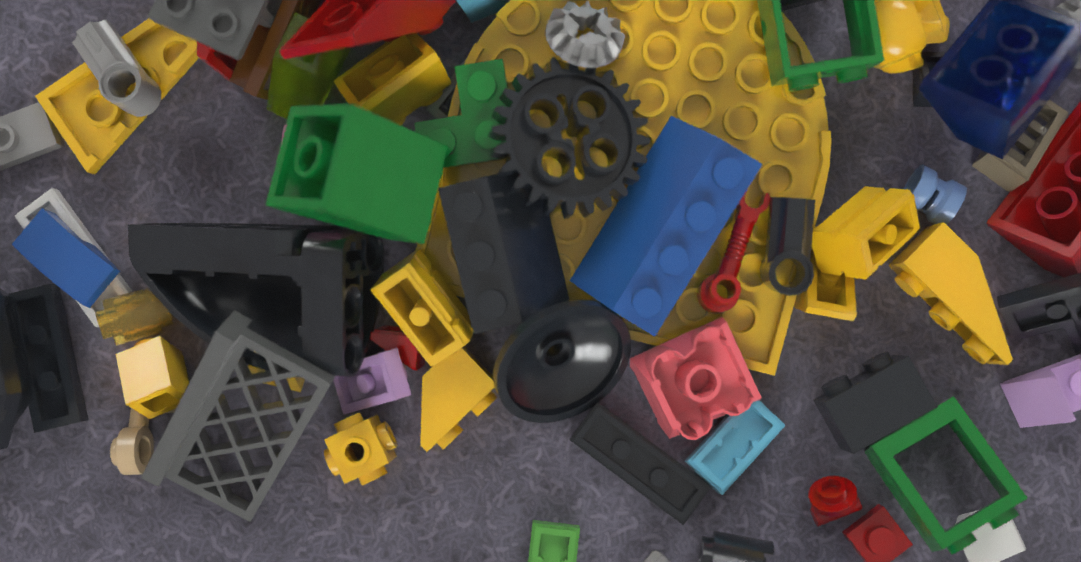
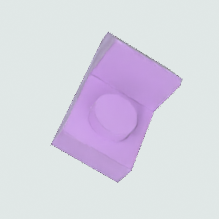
[333,348,411,415]
[1000,354,1081,428]

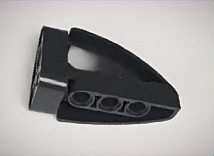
[128,223,384,377]

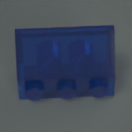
[919,0,1081,159]

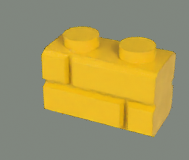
[811,186,920,280]
[370,248,473,367]

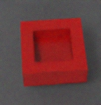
[842,504,913,562]

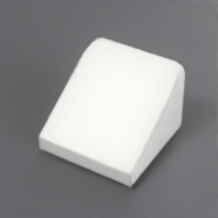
[955,510,1026,562]

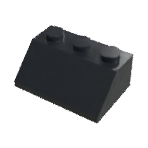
[438,174,570,334]

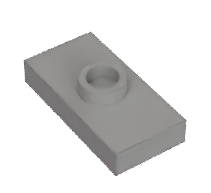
[0,102,64,171]

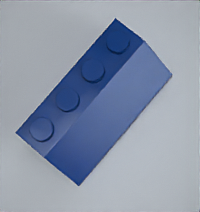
[570,116,763,337]

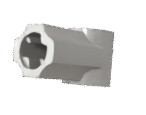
[72,19,161,117]

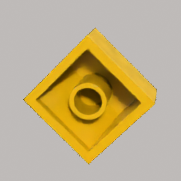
[333,33,452,126]

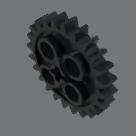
[489,57,650,219]

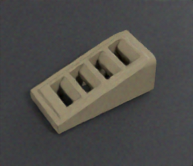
[972,86,1069,192]

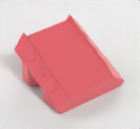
[630,317,762,440]

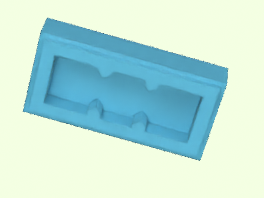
[685,400,786,495]

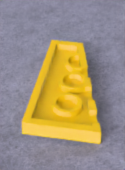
[35,18,199,175]

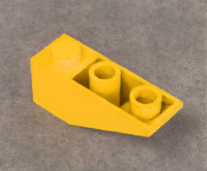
[888,222,1013,365]

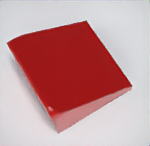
[370,325,425,371]

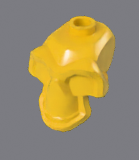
[874,0,950,74]

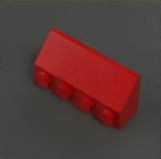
[986,101,1081,278]

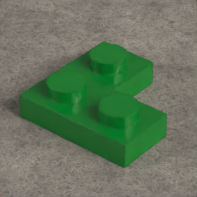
[414,59,508,168]

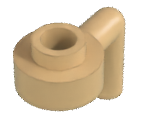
[110,408,176,475]

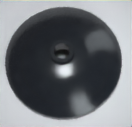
[493,300,631,423]

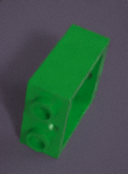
[757,0,884,91]
[865,396,1028,555]

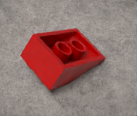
[279,0,456,59]

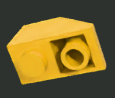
[420,346,498,452]

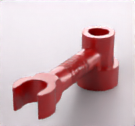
[697,190,770,314]

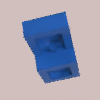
[12,208,120,308]

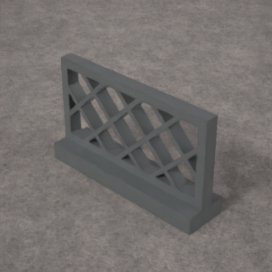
[141,310,335,522]

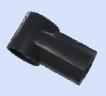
[760,197,815,296]

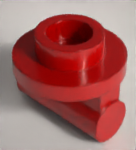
[808,475,862,527]

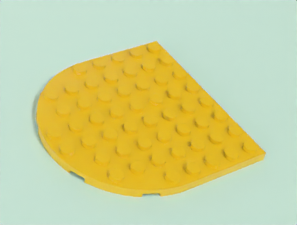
[416,0,831,376]

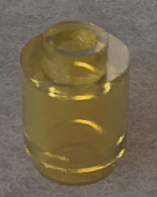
[95,287,173,346]

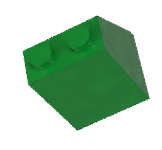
[266,104,448,244]

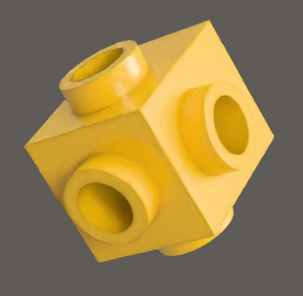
[324,412,397,486]

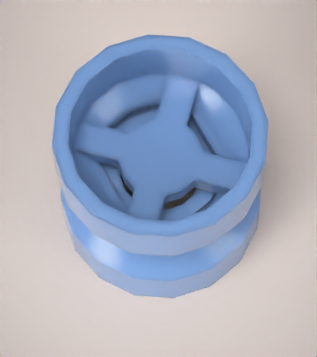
[904,164,967,225]

